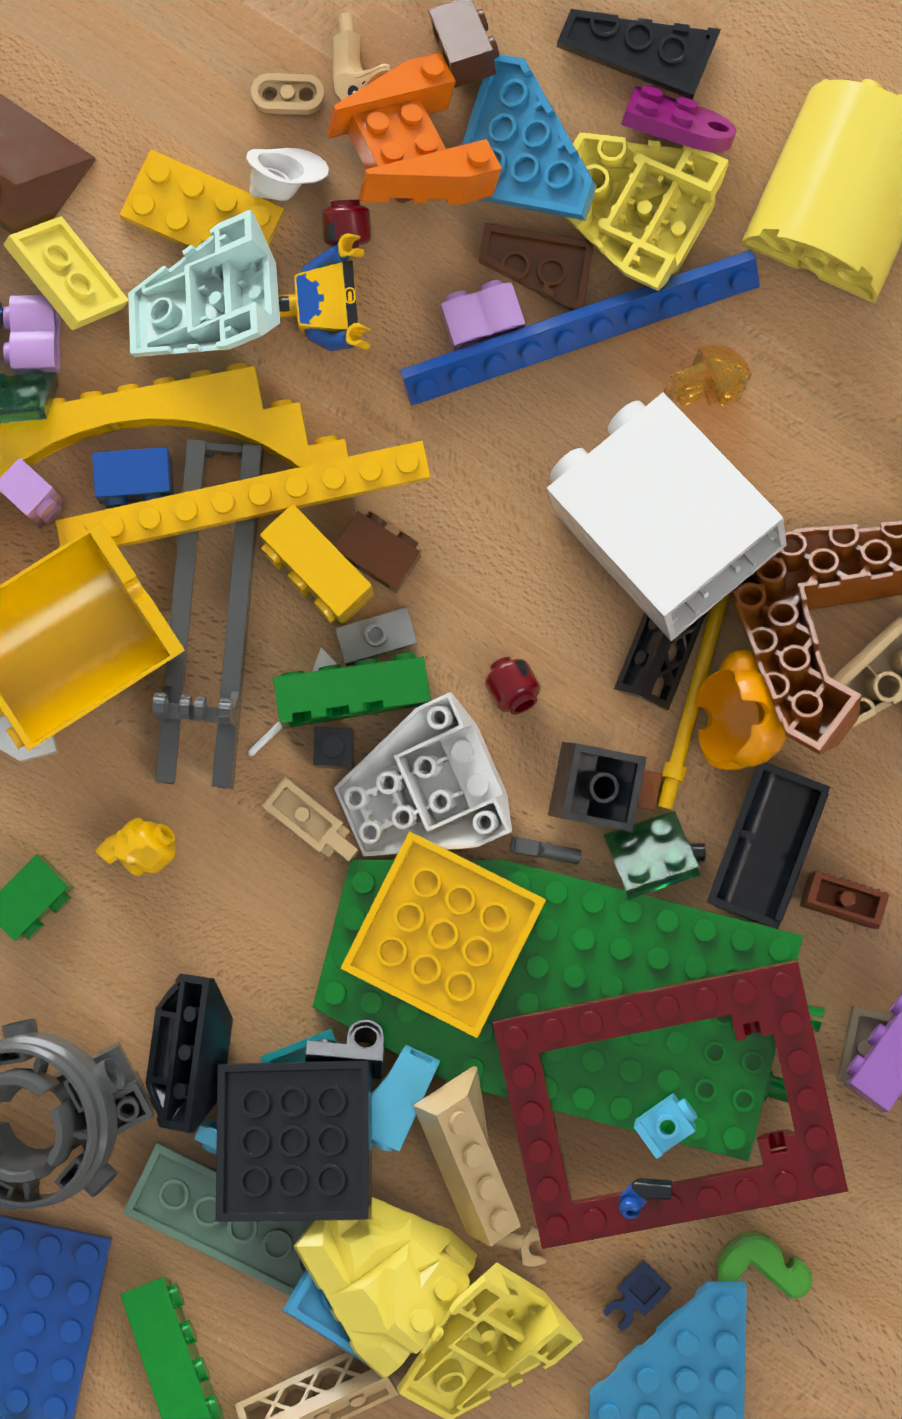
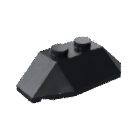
[145,974,233,1133]

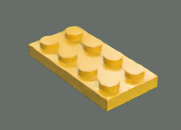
[119,149,285,248]

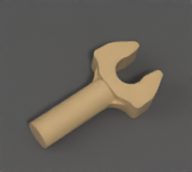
[495,1226,547,1267]

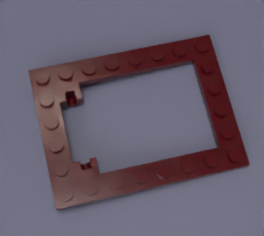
[493,959,848,1249]

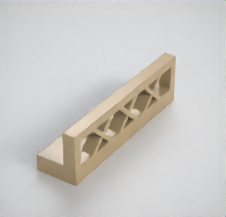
[235,1352,399,1419]

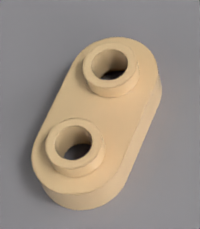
[250,73,325,115]

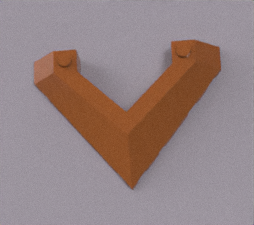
[729,521,902,755]

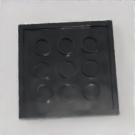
[215,1060,372,1222]

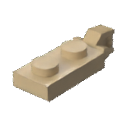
[261,777,359,862]

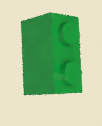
[0,854,74,941]

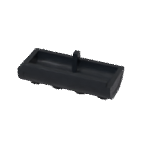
[706,762,830,929]

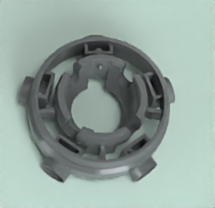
[0,1019,125,1210]

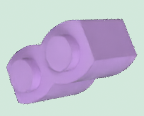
[440,280,525,351]
[3,295,61,375]

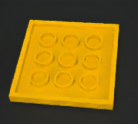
[341,831,546,1038]

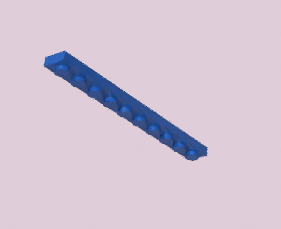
[400,250,760,406]

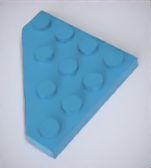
[461,54,597,221]
[589,1281,747,1419]

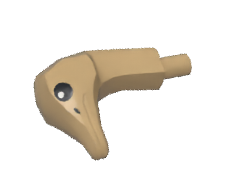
[332,12,392,101]

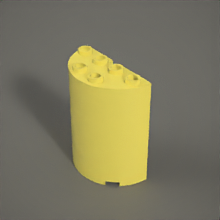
[740,79,902,304]

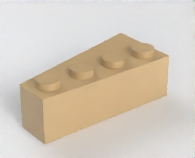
[832,613,902,728]

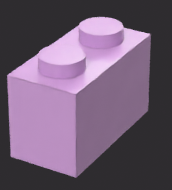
[0,457,65,528]

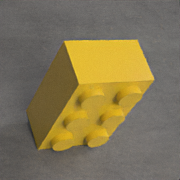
[260,503,374,626]

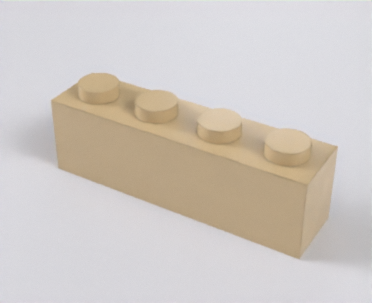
[413,1066,521,1246]

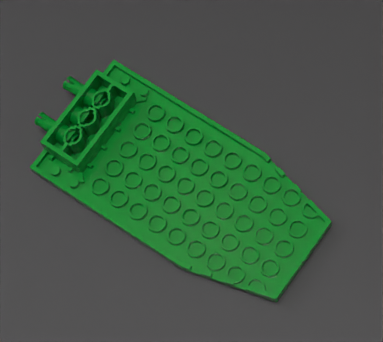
[312,860,825,1162]

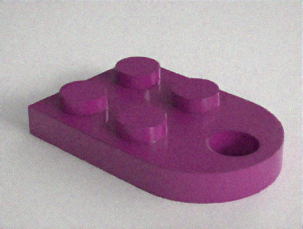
[621,86,736,152]

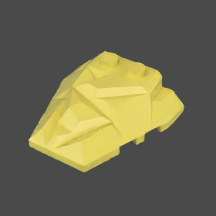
[565,132,729,291]
[293,1197,477,1379]

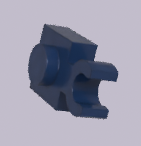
[603,1259,671,1331]

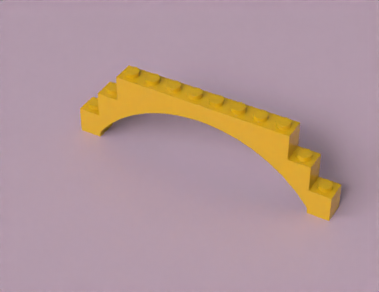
[0,363,349,478]

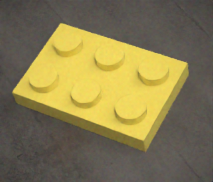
[3,216,129,330]

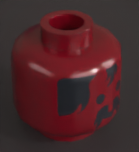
[322,199,371,249]
[485,657,541,715]

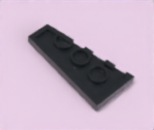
[557,9,721,100]

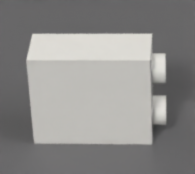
[547,393,787,641]

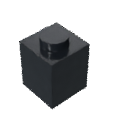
[314,727,354,769]

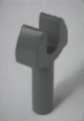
[509,837,581,864]

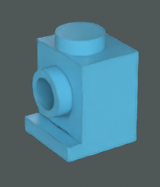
[633,1093,698,1159]

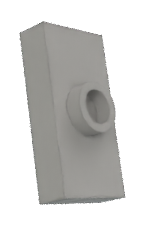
[335,607,417,665]

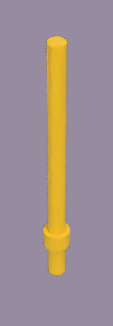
[657,594,730,810]

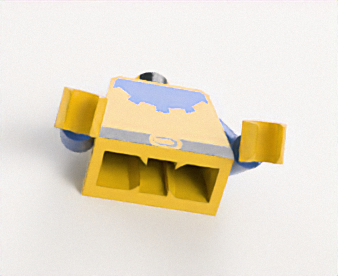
[278,233,371,351]

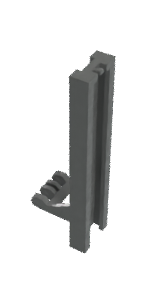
[152,439,264,789]

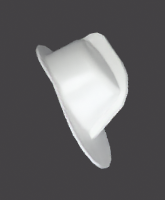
[246,148,329,201]

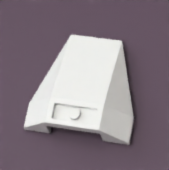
[334,692,512,857]

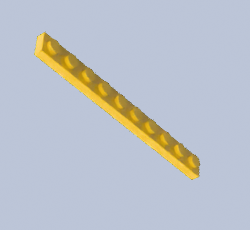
[55,440,431,548]

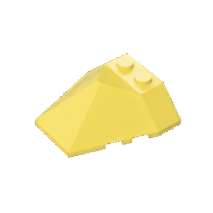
[397,1262,583,1419]

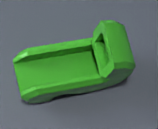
[715,1231,813,1299]

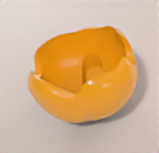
[694,649,787,770]

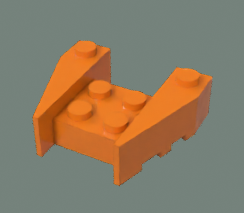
[327,52,502,205]

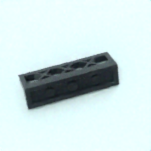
[614,612,707,710]

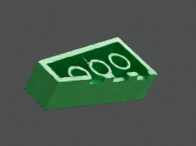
[272,652,431,729]
[120,1277,224,1419]

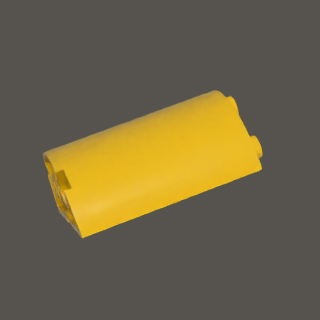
[0,522,185,751]

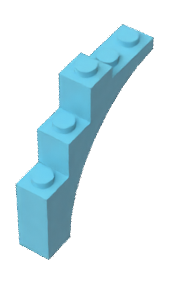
[194,1045,441,1155]

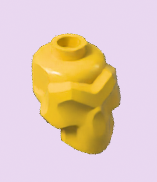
[96,818,177,876]

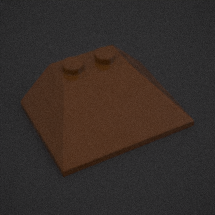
[0,94,96,234]

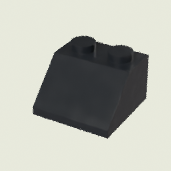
[548,741,647,832]

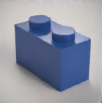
[92,447,174,508]

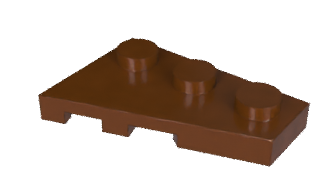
[479,223,594,311]

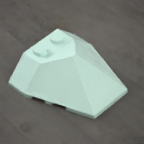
[128,210,280,357]

